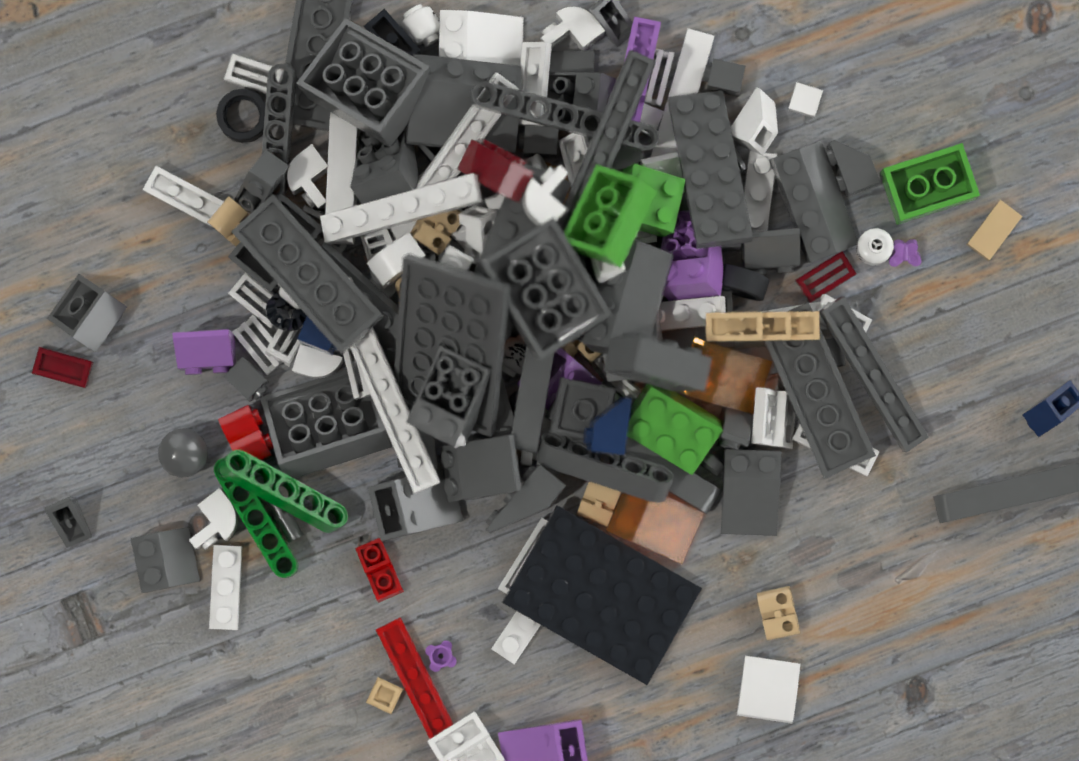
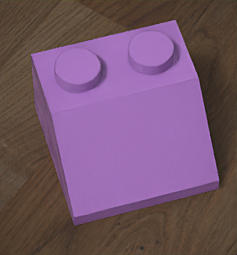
[173,330,236,375]

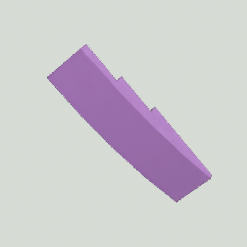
[624,17,661,122]

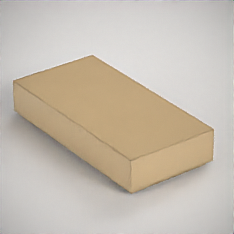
[966,200,1022,261]

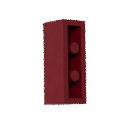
[457,139,534,203]

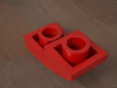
[355,538,404,603]

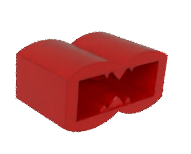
[218,405,274,461]

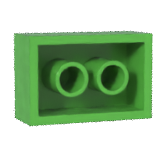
[880,143,980,225]
[564,165,656,268]
[627,384,723,475]

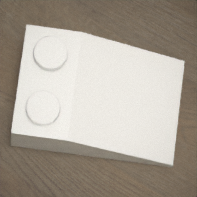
[439,10,523,66]

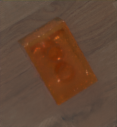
[681,337,772,414]
[606,492,704,564]

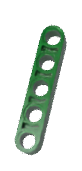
[219,450,348,533]
[214,458,299,578]

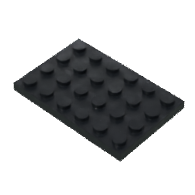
[502,505,702,685]

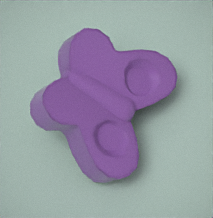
[888,239,921,267]

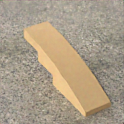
[706,311,820,341]

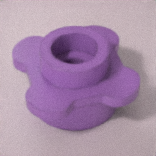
[425,640,457,672]

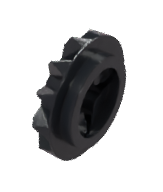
[266,292,307,331]

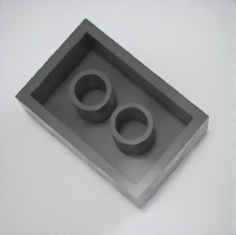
[228,193,324,295]
[604,333,712,392]

